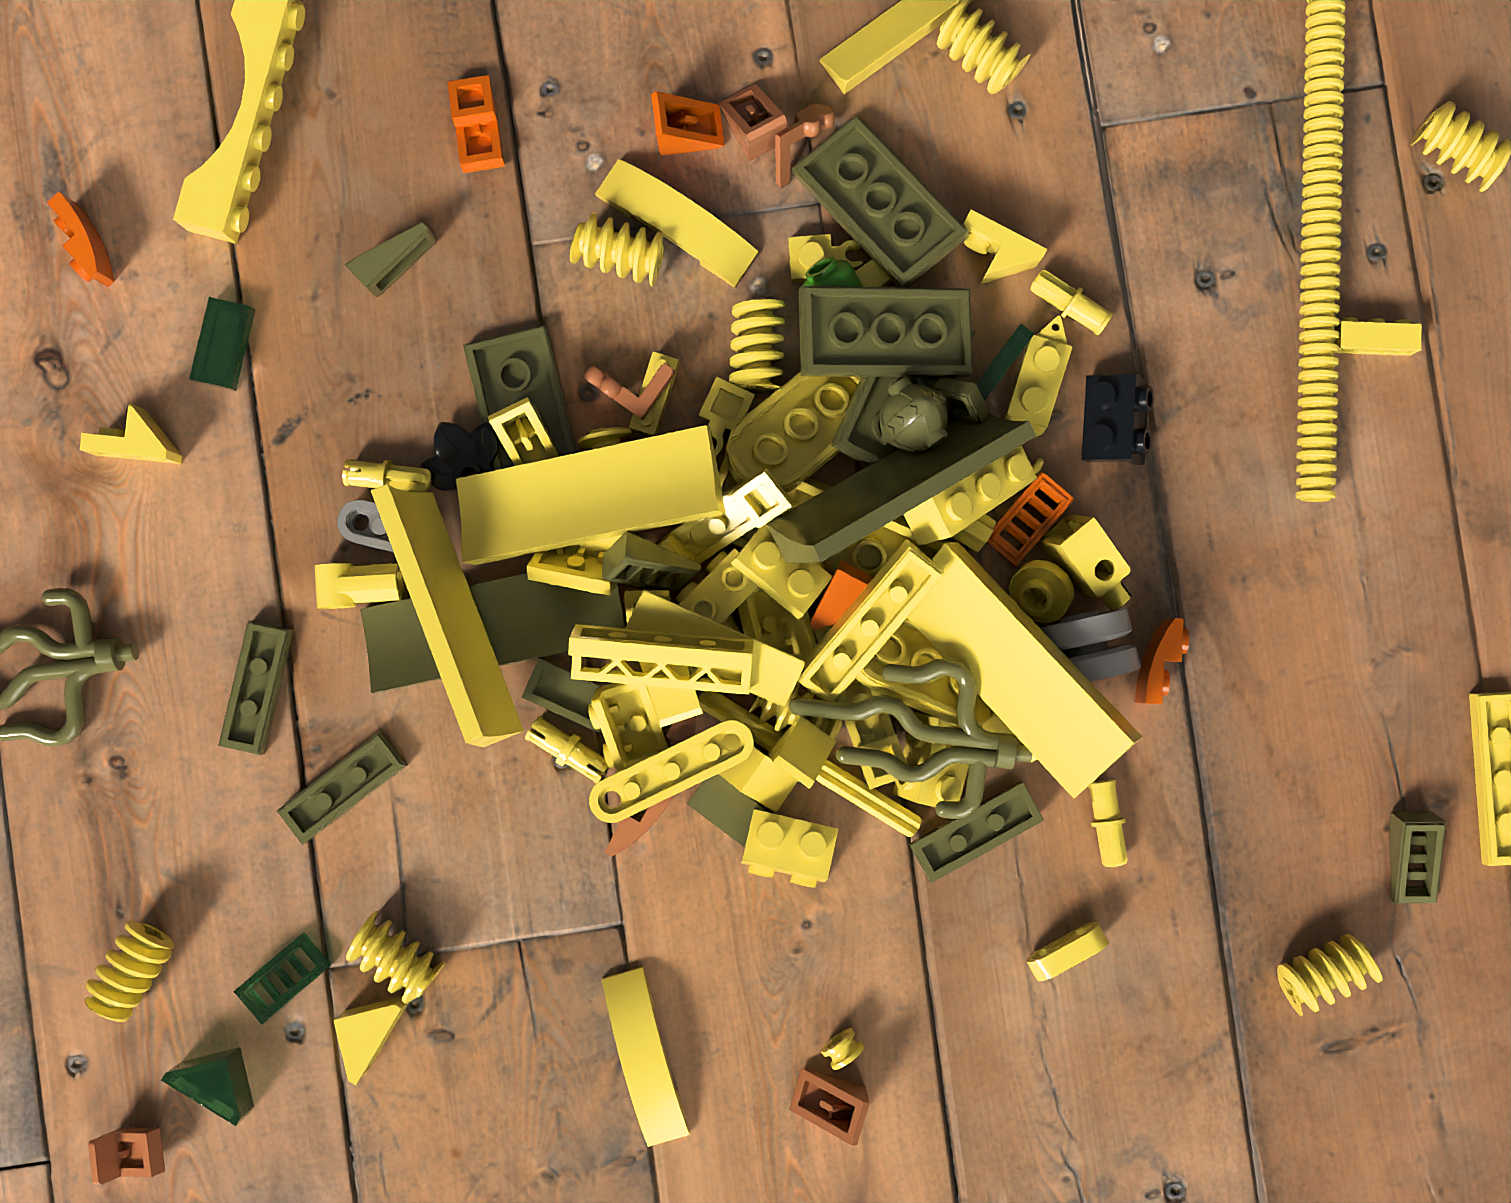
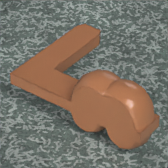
[775,104,836,188]
[584,363,675,420]

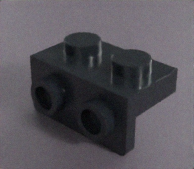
[1081,373,1154,465]

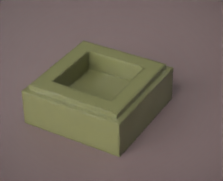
[933,377,990,423]

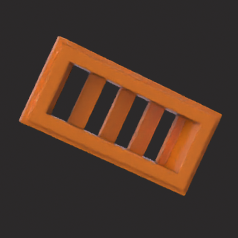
[986,472,1074,567]

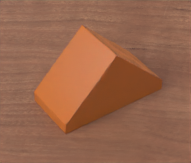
[651,91,725,156]
[810,560,874,630]

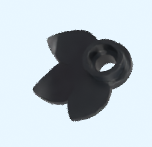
[421,422,499,491]

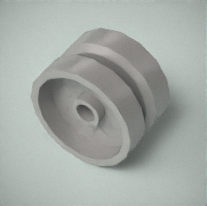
[1039,608,1141,682]

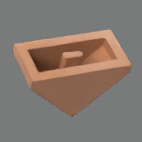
[719,84,787,161]
[789,1068,869,1145]

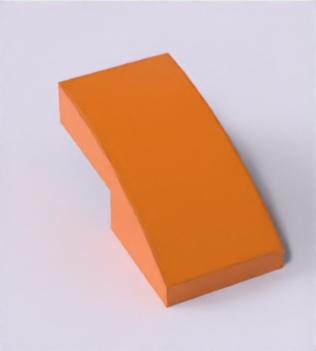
[447,75,505,173]

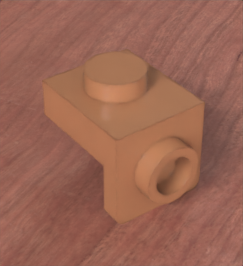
[88,1127,165,1185]

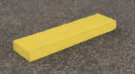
[1469,691,1511,866]

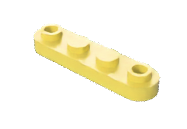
[589,720,754,823]

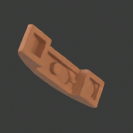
[604,716,696,857]

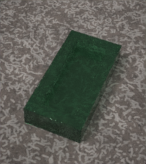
[189,297,255,391]
[976,324,1034,401]

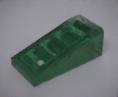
[233,932,332,1025]

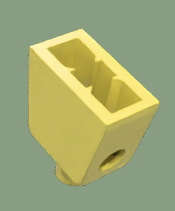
[1037,514,1132,611]

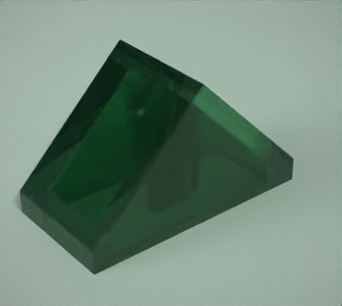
[161,1047,254,1126]

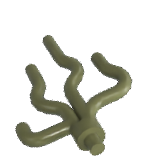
[0,588,139,746]
[788,658,1033,819]

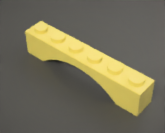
[173,0,305,244]

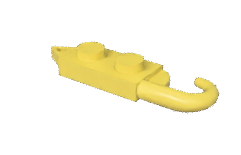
[1004,315,1072,475]

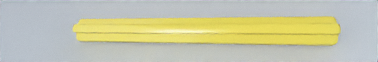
[699,691,922,837]

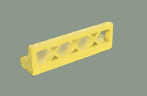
[568,624,754,695]

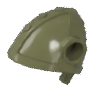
[880,377,949,452]

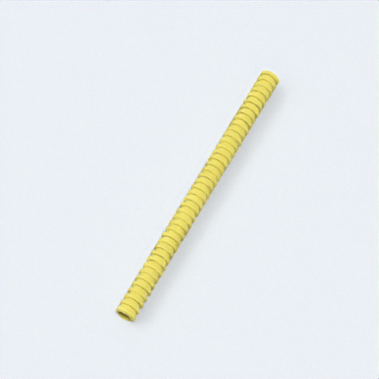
[1295,0,1346,502]

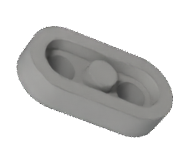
[337,500,394,553]

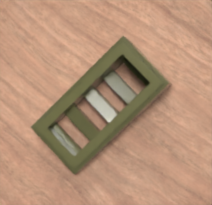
[345,222,437,297]
[602,531,701,593]
[1390,811,1446,904]

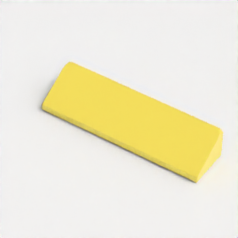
[820,0,975,95]
[798,539,944,702]
[626,590,805,707]

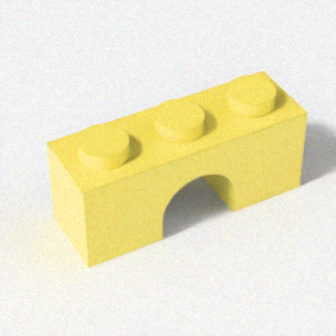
[903,445,1038,545]

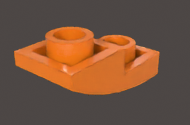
[46,191,114,287]
[1135,618,1189,704]

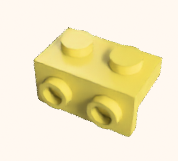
[731,523,833,619]
[527,535,622,596]
[675,548,758,624]
[738,587,816,660]
[588,683,671,772]
[893,712,969,807]
[741,809,838,888]

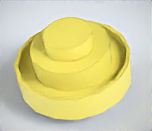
[1009,560,1074,623]

